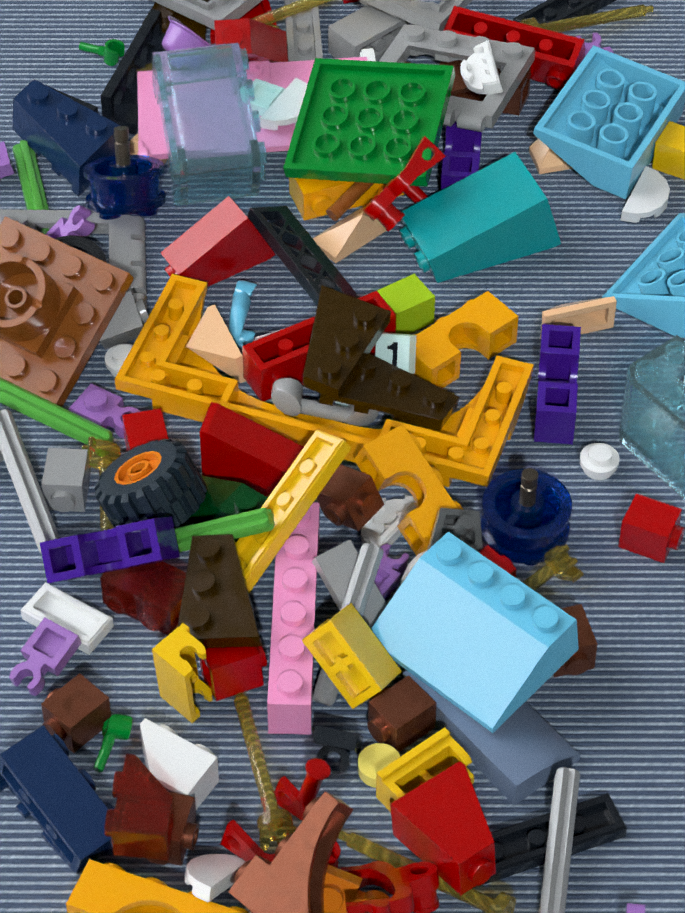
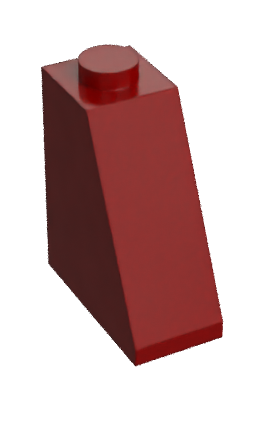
[214,18,288,66]
[160,196,276,287]
[199,402,304,497]
[390,761,496,895]

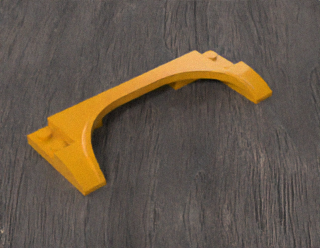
[115,274,534,487]

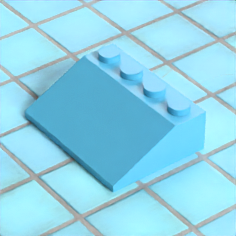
[533,45,685,199]
[602,213,685,338]
[371,532,579,733]

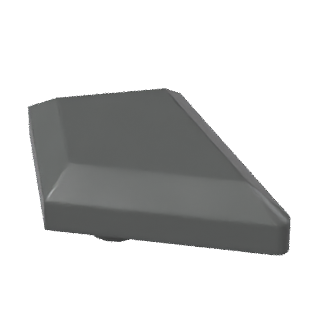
[427,508,483,552]

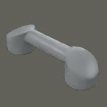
[271,378,379,427]

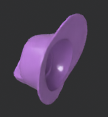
[162,15,216,68]

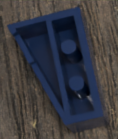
[12,79,120,197]
[0,725,124,874]

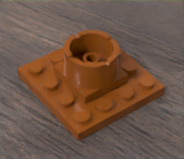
[0,216,134,407]

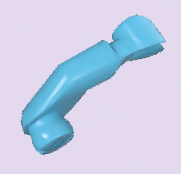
[229,280,257,349]

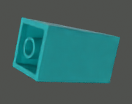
[399,152,561,283]

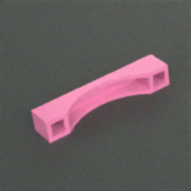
[267,502,320,735]

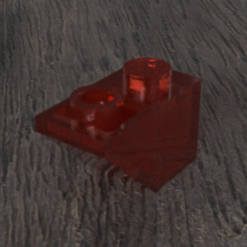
[100,561,186,635]
[105,754,175,860]

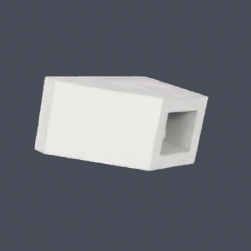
[140,718,219,811]

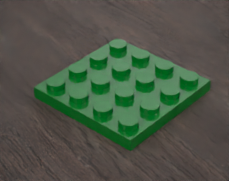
[283,58,455,187]

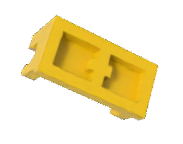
[302,603,402,709]
[152,623,213,723]
[376,727,474,813]

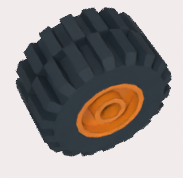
[94,439,207,529]

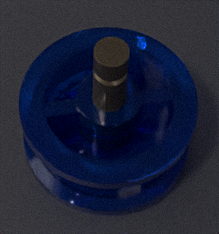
[83,126,166,220]
[481,468,572,566]

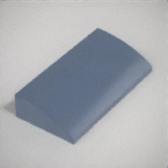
[403,671,580,806]

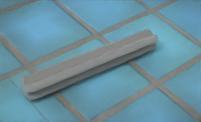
[0,409,60,554]
[313,543,384,706]
[539,767,580,913]

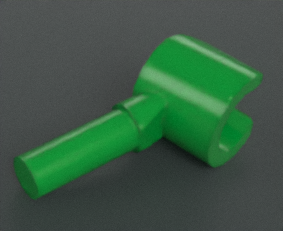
[79,39,125,66]
[93,714,132,772]

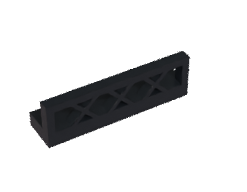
[101,9,175,135]
[247,206,360,305]

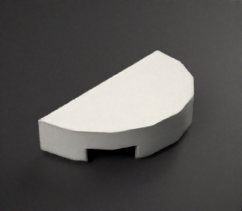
[460,40,503,95]
[260,78,307,131]
[621,166,670,223]
[361,495,415,547]
[184,854,246,903]

